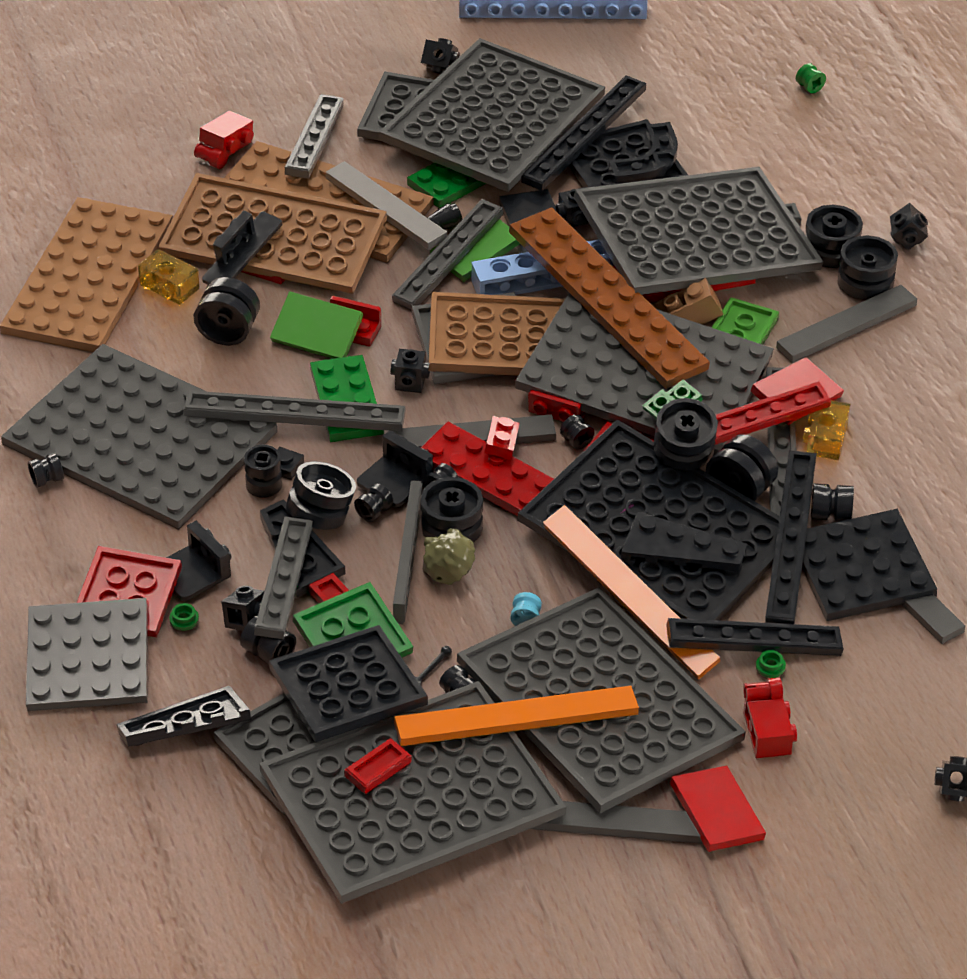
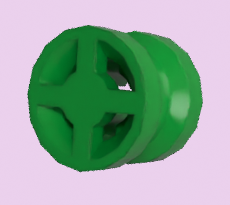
[795,63,826,94]

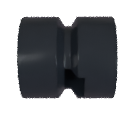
[244,445,282,498]
[811,483,854,521]
[240,615,296,664]

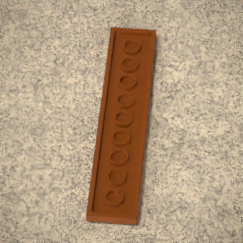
[509,207,710,389]

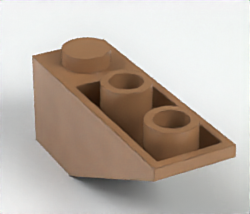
[651,278,724,325]

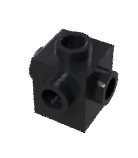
[421,38,460,74]
[555,187,589,227]
[890,203,928,250]
[390,348,430,393]
[221,586,264,631]
[934,756,967,801]

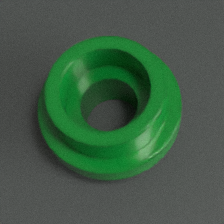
[169,603,199,631]
[756,650,786,678]

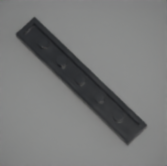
[666,618,844,656]

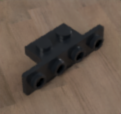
[202,210,283,285]

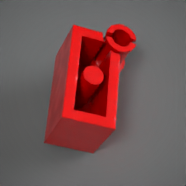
[194,111,254,169]
[743,677,797,758]

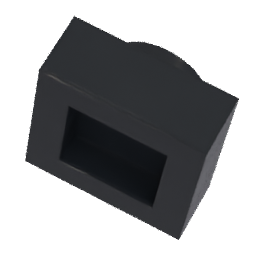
[277,446,304,480]

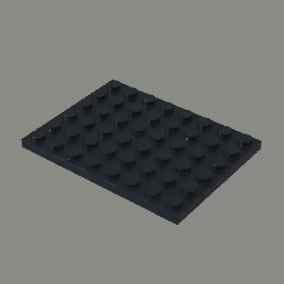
[517,420,780,620]

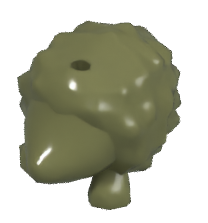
[422,529,475,585]

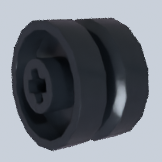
[805,204,863,268]
[837,235,898,300]
[193,277,260,346]
[653,398,718,471]
[706,434,779,501]
[286,461,357,530]
[421,477,483,542]

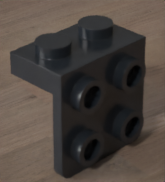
[357,430,433,508]
[166,520,232,601]

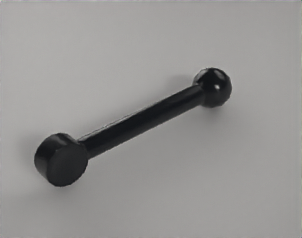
[415,646,452,686]

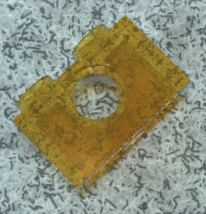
[138,249,200,305]
[803,401,851,460]

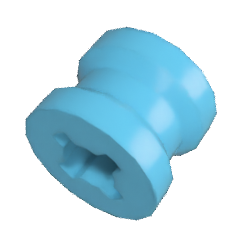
[510,592,542,626]

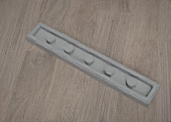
[326,161,447,250]

